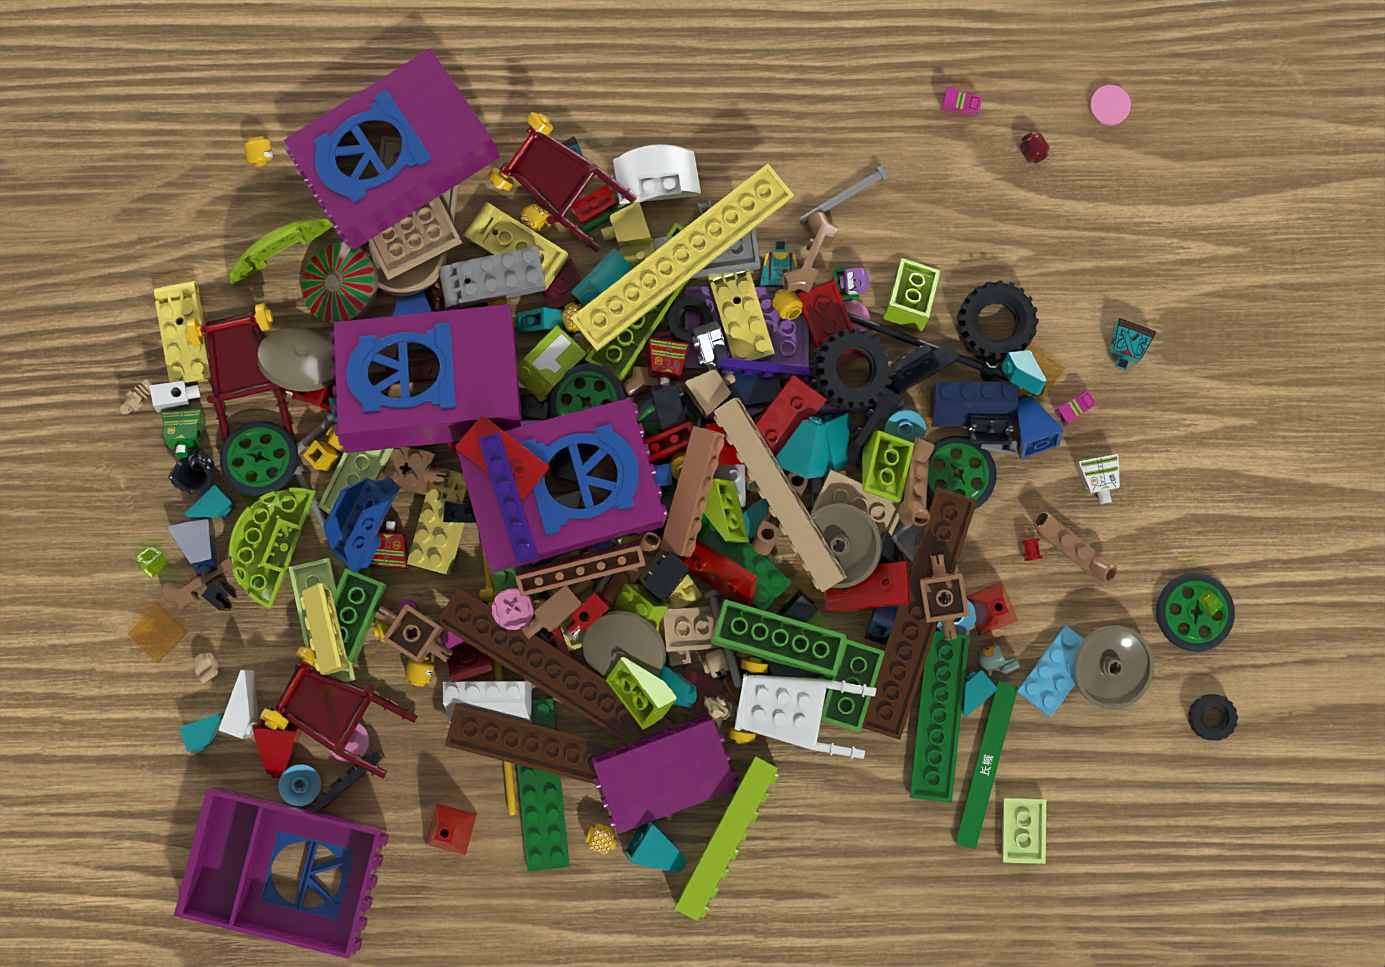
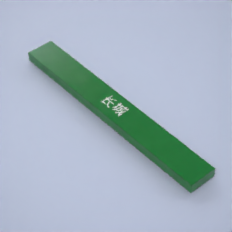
[955,681,1018,849]

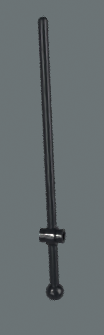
[847,312,1046,396]

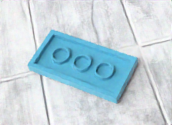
[1016,625,1084,718]

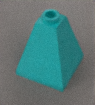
[776,417,830,479]
[624,822,687,873]

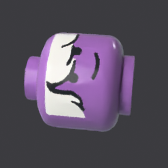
[840,268,870,295]

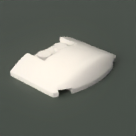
[613,144,701,204]

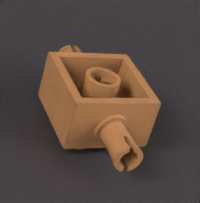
[383,447,450,495]
[919,554,969,640]
[521,580,594,639]
[375,604,453,663]

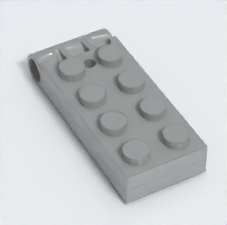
[653,228,760,279]
[439,246,546,310]

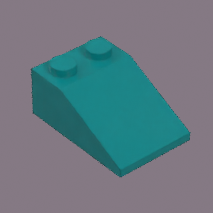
[571,248,633,306]

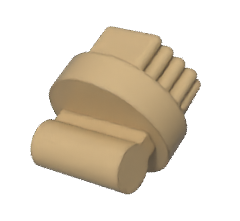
[194,652,219,683]

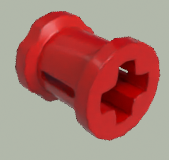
[1021,538,1043,561]

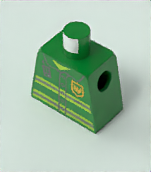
[161,409,206,458]

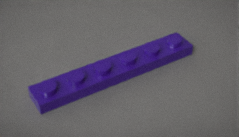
[715,357,840,382]
[479,432,539,564]

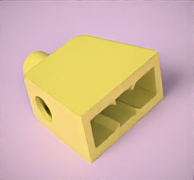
[601,202,652,247]

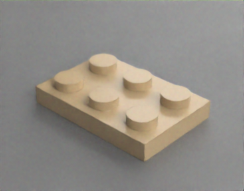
[661,606,723,652]

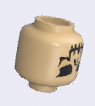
[702,648,731,678]

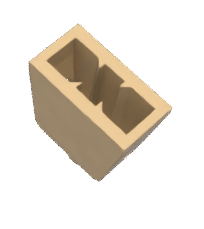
[682,369,736,419]

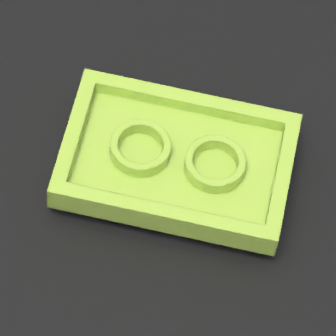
[1002,798,1046,864]

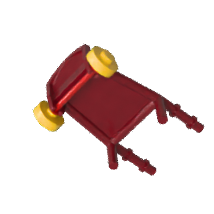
[488,112,637,253]
[185,303,294,443]
[260,647,418,779]

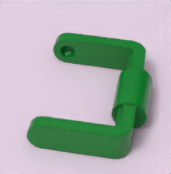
[832,267,860,302]

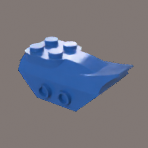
[323,477,401,573]

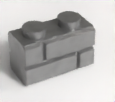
[691,321,729,372]

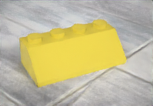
[300,583,350,675]

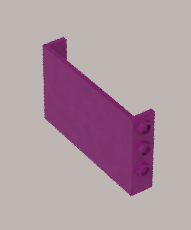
[591,714,738,834]

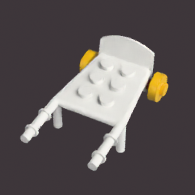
[728,656,876,759]

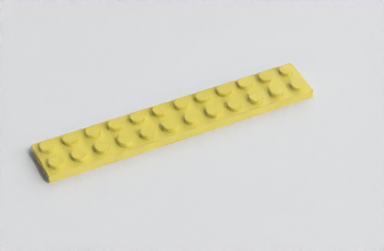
[571,164,794,351]

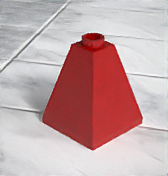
[966,582,1018,636]
[253,719,302,779]
[425,803,477,855]

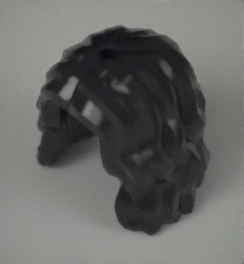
[168,448,217,495]

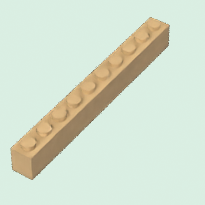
[713,398,847,592]

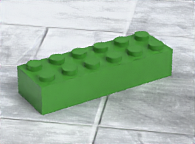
[711,600,846,679]

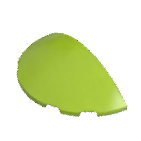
[229,219,334,286]
[229,488,316,609]

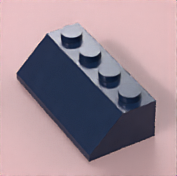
[931,382,1018,427]

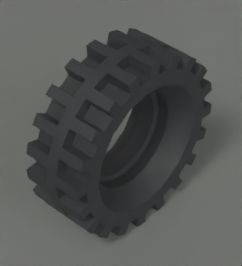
[957,280,1039,362]
[810,328,893,410]

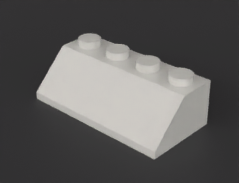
[443,681,531,723]

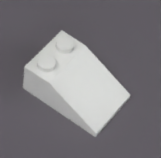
[219,670,259,739]

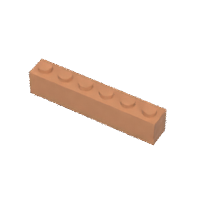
[660,426,725,557]
[515,539,645,596]

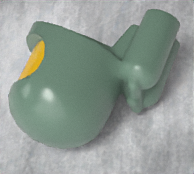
[978,641,1020,674]

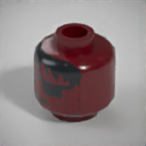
[1019,132,1050,164]

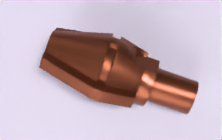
[425,278,444,312]

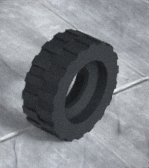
[667,297,713,344]
[1188,694,1238,741]

